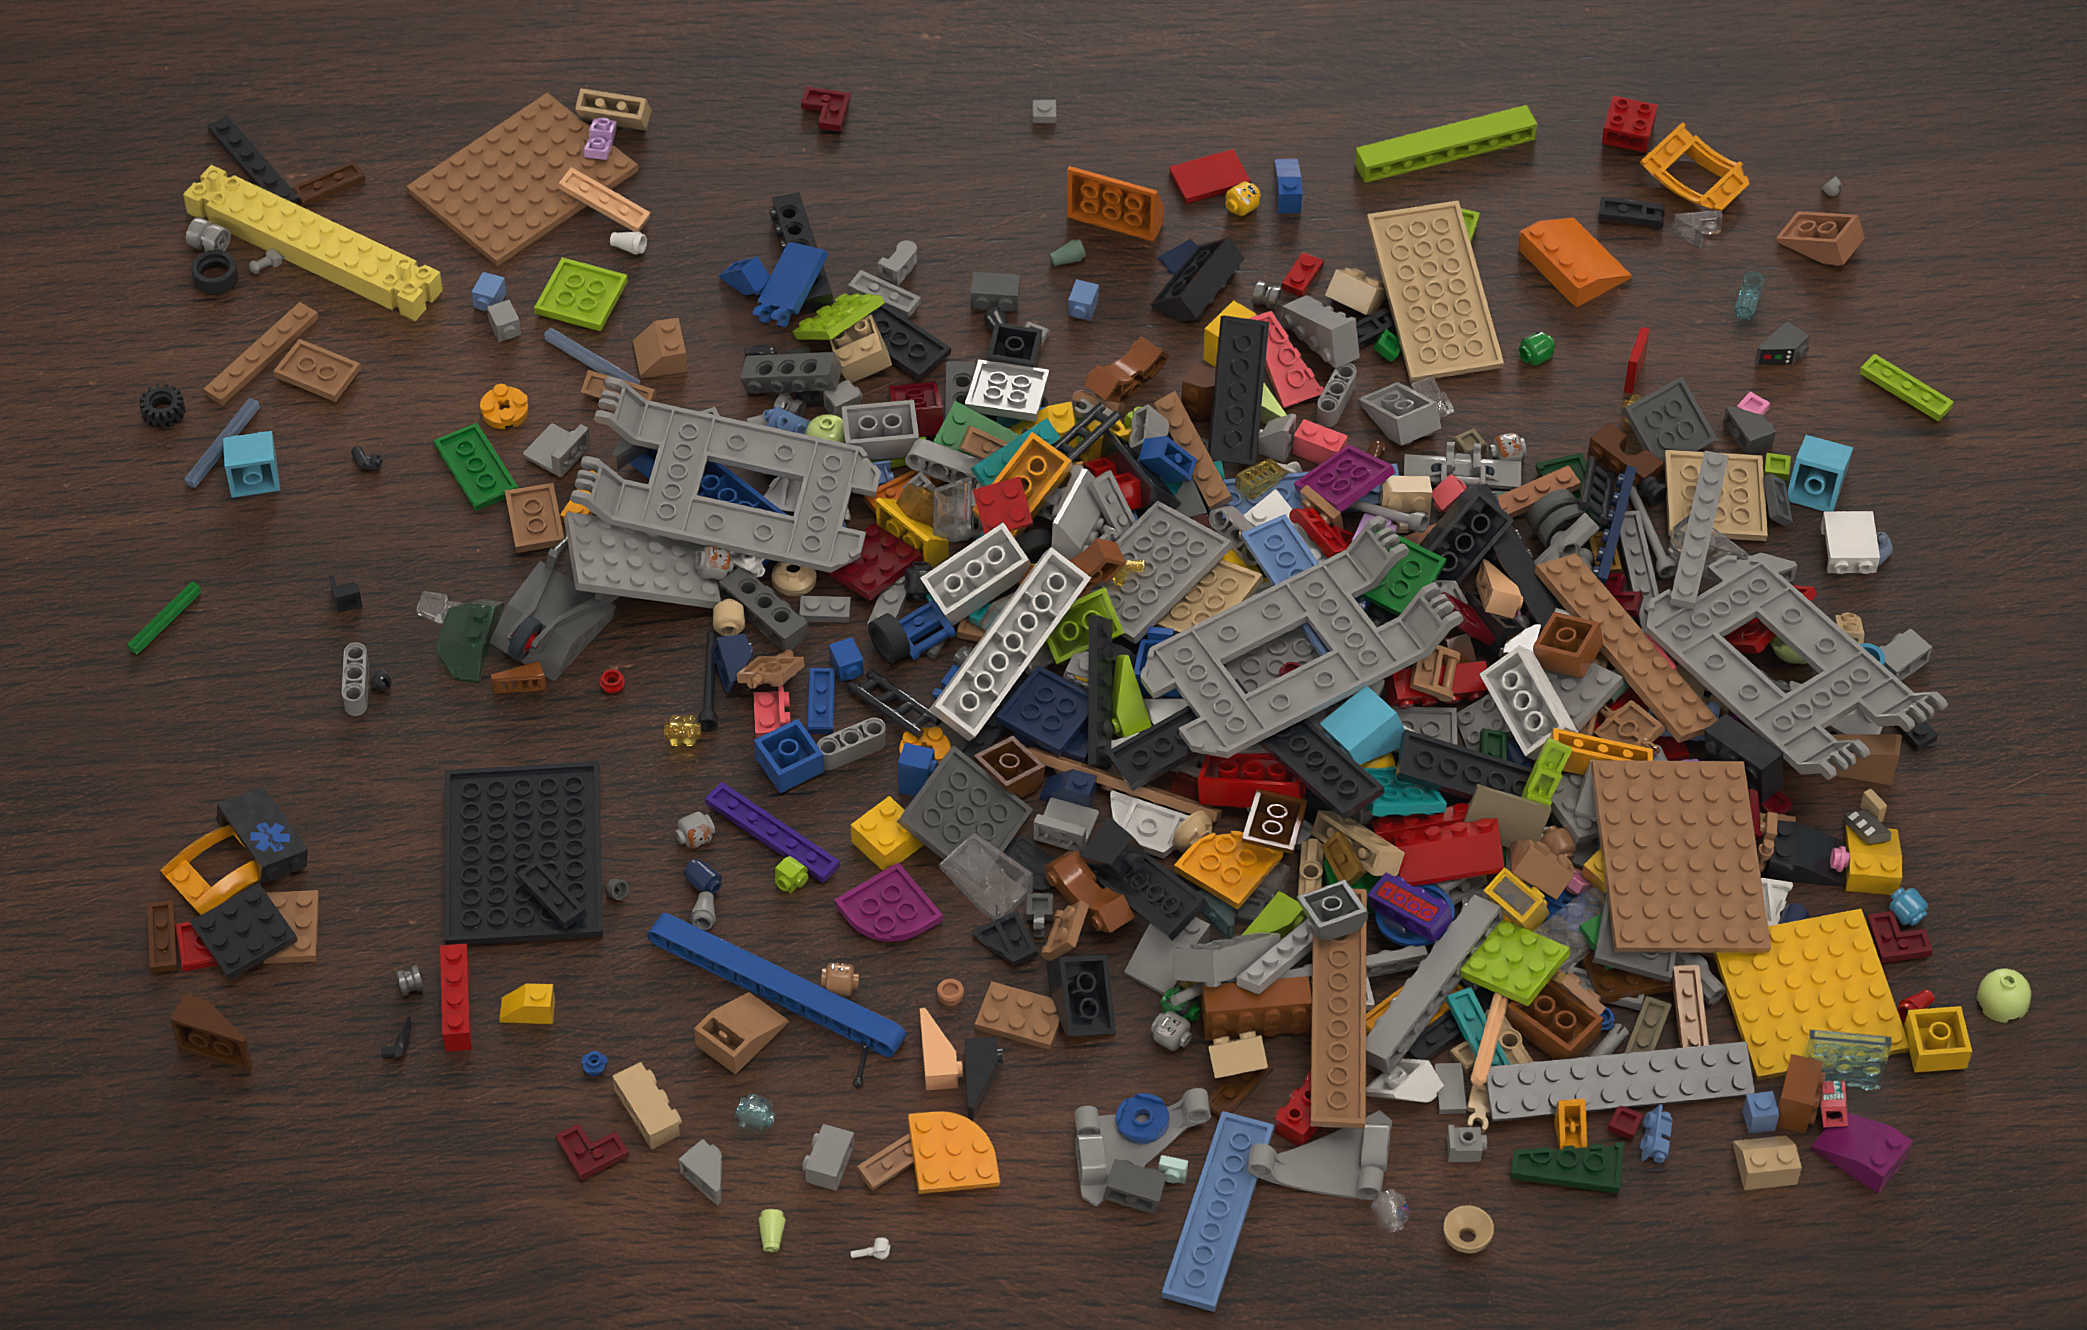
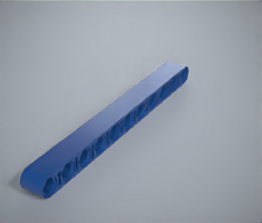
[647,913,907,1057]

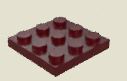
[823,523,924,601]

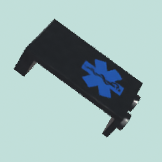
[216,787,308,884]

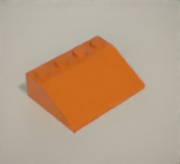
[1067,166,1164,242]
[1518,218,1632,308]

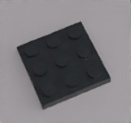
[190,883,298,980]

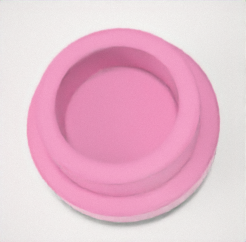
[1830,846,1850,872]

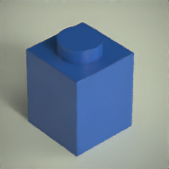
[829,637,864,682]

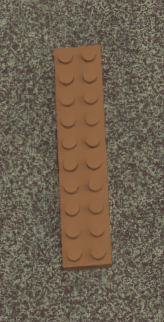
[1534,553,1718,743]
[1310,887,1366,1129]

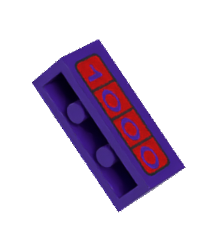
[1368,872,1453,943]

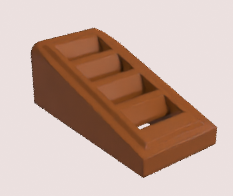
[491,661,546,694]

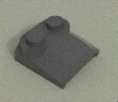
[1297,879,1368,941]

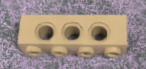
[1311,810,1405,877]

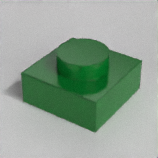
[1373,329,1401,362]

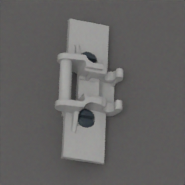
[1404,442,1521,490]

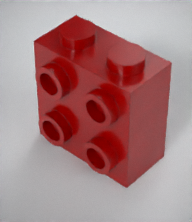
[1601,96,1658,153]

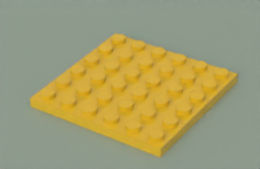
[1713,909,1910,1081]

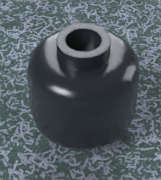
[904,562,934,599]

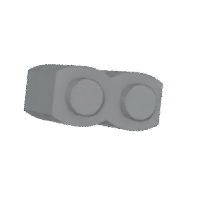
[1129,404,1169,455]

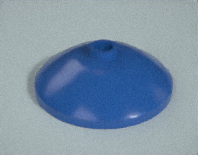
[1376,884,1455,947]

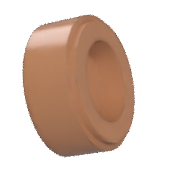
[937,979,964,1006]

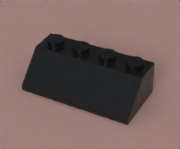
[1150,237,1245,322]
[1101,429,1181,515]
[1419,484,1514,586]

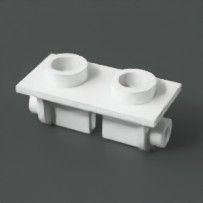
[728,550,766,577]

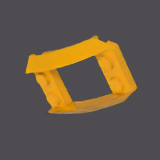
[1640,122,1750,212]
[160,825,259,915]

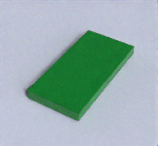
[433,423,519,511]

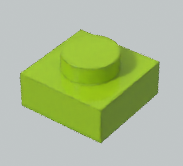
[1764,453,1791,481]

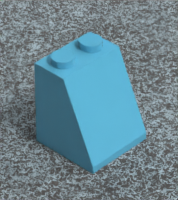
[223,431,280,498]
[1787,435,1853,512]
[1319,685,1405,765]

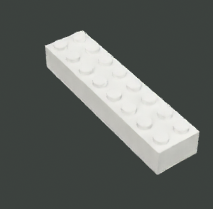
[929,547,1091,741]

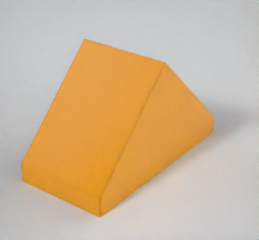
[1554,1098,1587,1149]

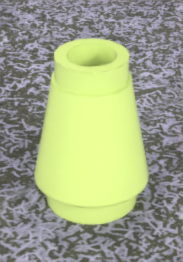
[758,1209,786,1252]

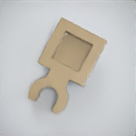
[1466,1084,1490,1133]

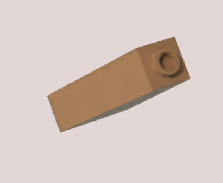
[1832,734,1902,785]

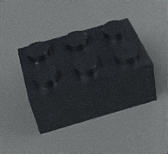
[1705,714,1783,803]

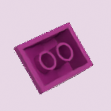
[1811,1112,1913,1194]

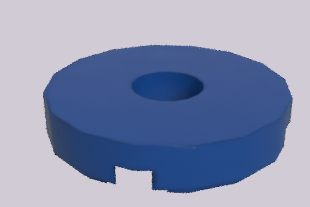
[1116,1093,1170,1144]

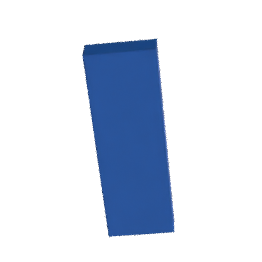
[808,668,835,734]

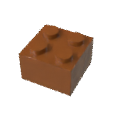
[1533,612,1603,679]
[1776,1054,1826,1134]

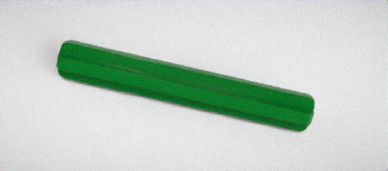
[127,582,202,654]

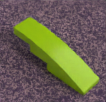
[1521,737,1572,806]

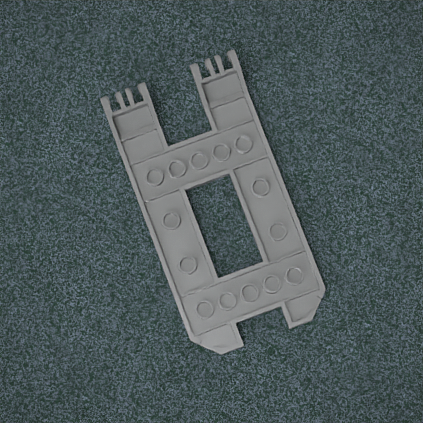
[570,377,881,573]
[1140,516,1463,758]
[1646,555,1948,780]

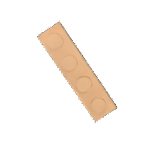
[558,167,650,232]

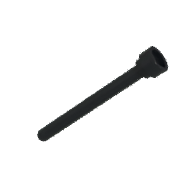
[697,631,718,732]

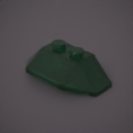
[435,599,504,684]

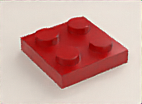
[972,476,1034,534]

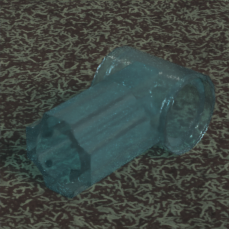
[1734,271,1764,320]

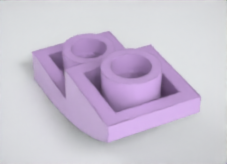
[584,118,617,160]

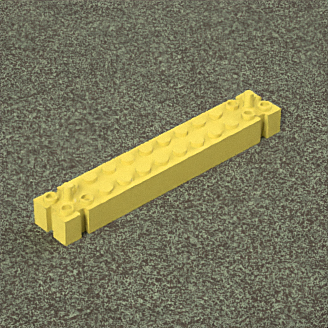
[183,165,443,321]

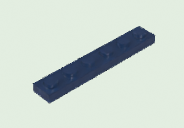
[1593,465,1637,586]

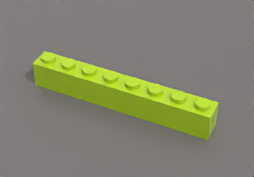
[1355,105,1537,183]

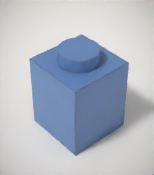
[472,272,507,311]
[1068,279,1099,321]
[1742,1091,1779,1134]

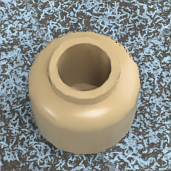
[713,599,745,636]

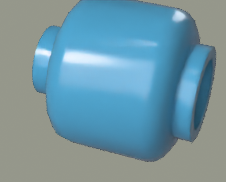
[1889,887,1928,927]

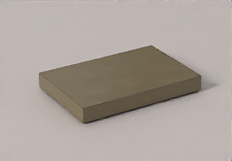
[1463,784,1552,848]

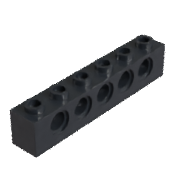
[769,192,833,314]

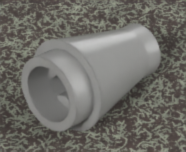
[690,892,716,931]

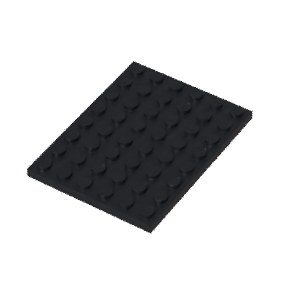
[444,761,603,945]

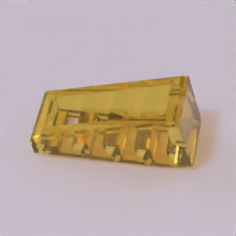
[1235,458,1287,500]

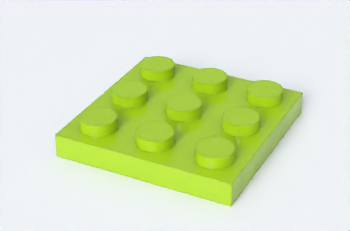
[534,258,628,331]
[793,293,885,339]
[1460,919,1571,1006]

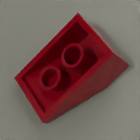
[889,381,944,438]

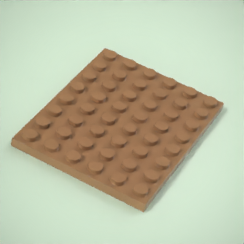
[406,93,638,267]
[1590,760,1771,953]

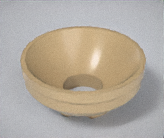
[771,562,816,597]
[1172,810,1212,853]
[1443,1205,1494,1253]

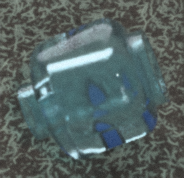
[734,1094,776,1133]

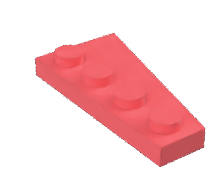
[1249,311,1324,409]

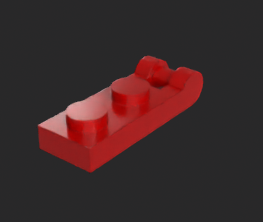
[1289,507,1348,558]

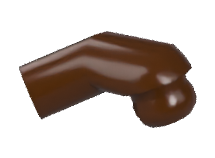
[1366,440,1387,458]

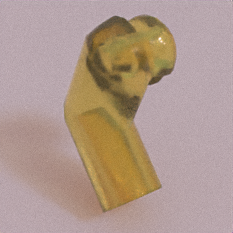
[1111,560,1145,586]

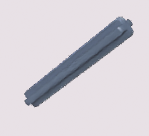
[544,328,640,385]
[184,398,260,488]

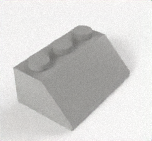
[841,400,919,460]

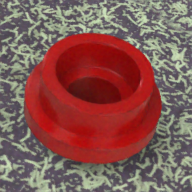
[600,669,625,693]

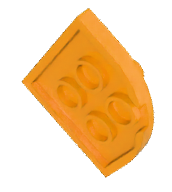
[1174,831,1283,910]
[907,1112,1000,1194]

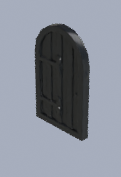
[996,834,1056,892]

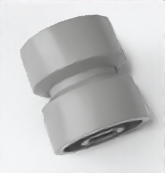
[186,217,231,252]

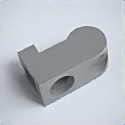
[878,241,917,286]

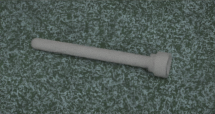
[1629,485,1677,579]
[1349,500,1429,533]

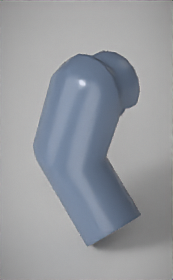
[1876,532,1893,567]

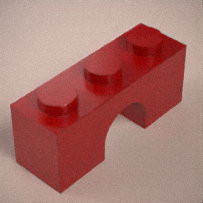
[1083,457,1142,512]

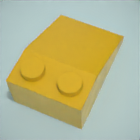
[1009,402,1079,456]
[1845,825,1902,895]

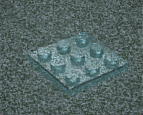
[1803,1030,1891,1090]

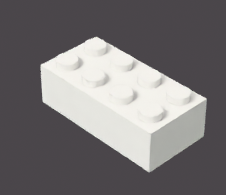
[920,523,1032,626]
[1480,645,1579,761]

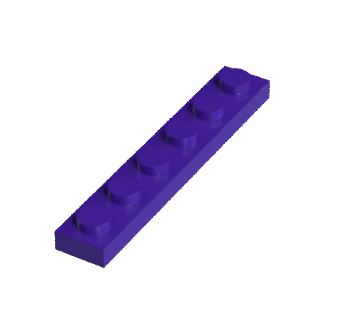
[705,782,840,883]

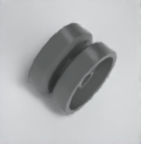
[1526,489,1588,549]

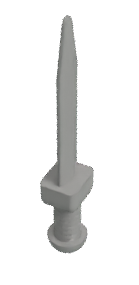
[249,248,285,274]

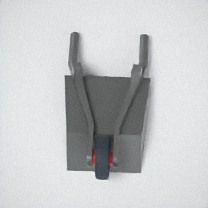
[489,535,619,681]

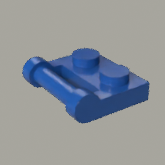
[898,599,957,660]

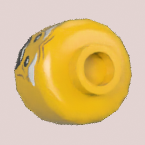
[1226,182,1261,216]

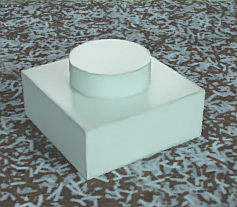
[1159,1155,1188,1184]

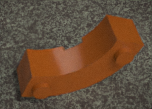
[1084,336,1170,402]
[1019,538,1126,599]
[1043,850,1135,933]

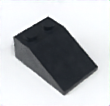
[1766,820,1845,887]
[1046,955,1116,1037]

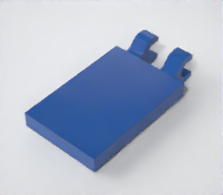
[753,242,829,328]

